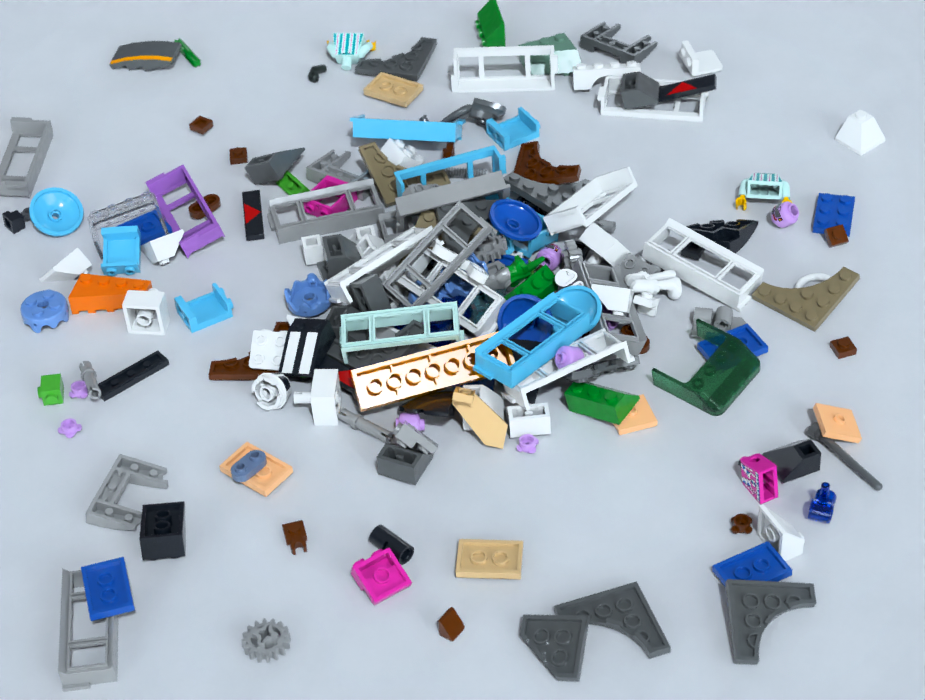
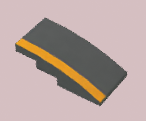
[109,41,182,72]

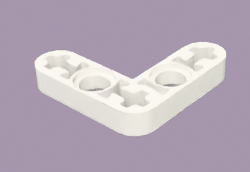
[431,243,489,284]

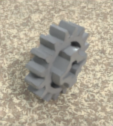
[473,233,508,264]
[561,239,583,270]
[242,618,291,663]

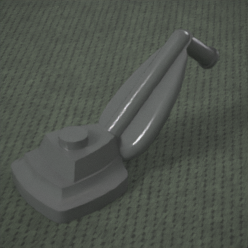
[419,98,506,125]

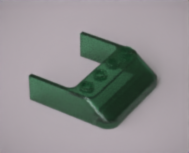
[651,319,761,416]

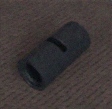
[369,525,414,565]

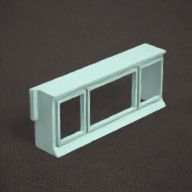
[339,301,465,364]

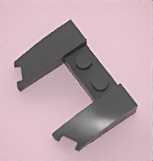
[580,22,657,64]

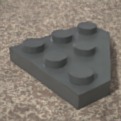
[520,615,589,682]

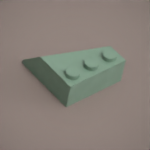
[519,33,581,76]

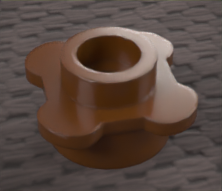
[731,514,753,534]

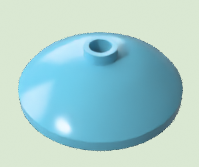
[29,187,83,236]
[549,285,602,335]

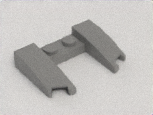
[306,150,377,201]
[86,454,168,531]

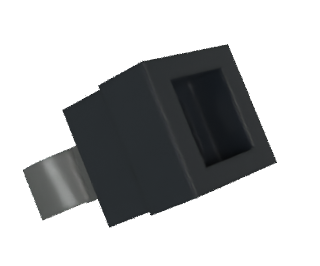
[2,207,31,234]

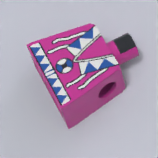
[738,453,778,505]

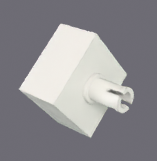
[579,222,633,267]
[122,288,170,335]
[294,369,342,425]

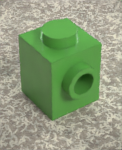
[37,373,64,406]

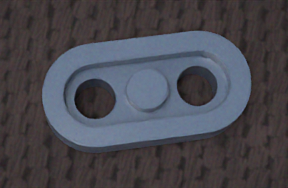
[231,450,267,482]

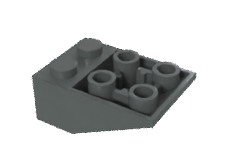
[244,147,305,185]

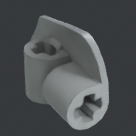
[691,306,747,337]

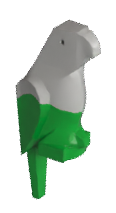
[484,255,545,290]

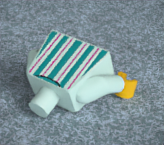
[327,33,376,70]
[736,173,792,211]

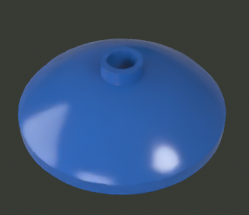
[489,199,542,241]
[497,294,554,342]

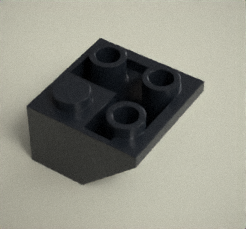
[763,439,821,483]

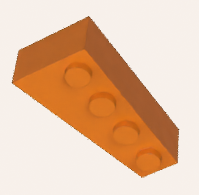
[68,273,152,314]

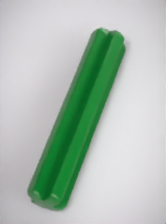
[174,38,201,67]

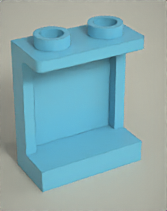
[486,107,540,151]
[101,225,141,276]
[174,283,234,333]

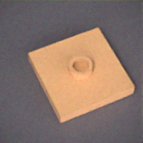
[613,394,657,435]
[813,403,862,443]

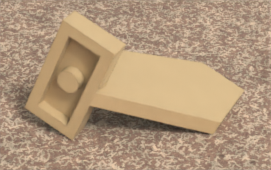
[452,386,508,449]

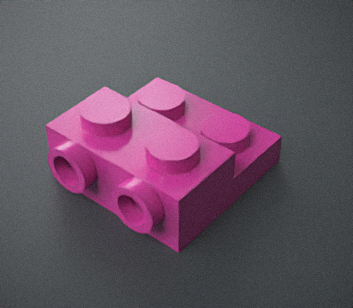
[351,547,412,606]

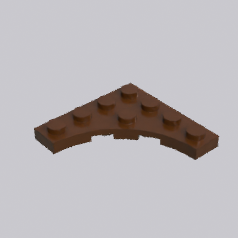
[512,141,581,192]
[209,322,290,380]

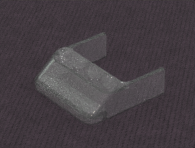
[87,192,169,260]

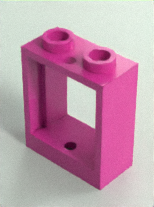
[303,175,358,217]

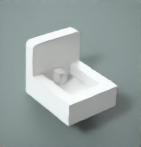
[633,292,660,317]

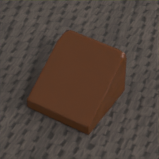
[438,607,465,642]

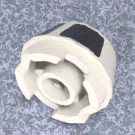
[252,373,292,410]

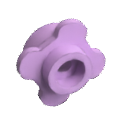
[69,380,88,398]
[58,418,82,438]
[516,434,539,454]

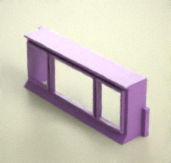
[145,164,225,258]

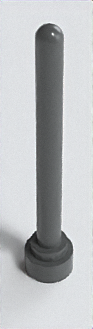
[807,422,882,491]

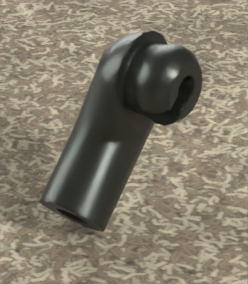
[308,64,327,83]

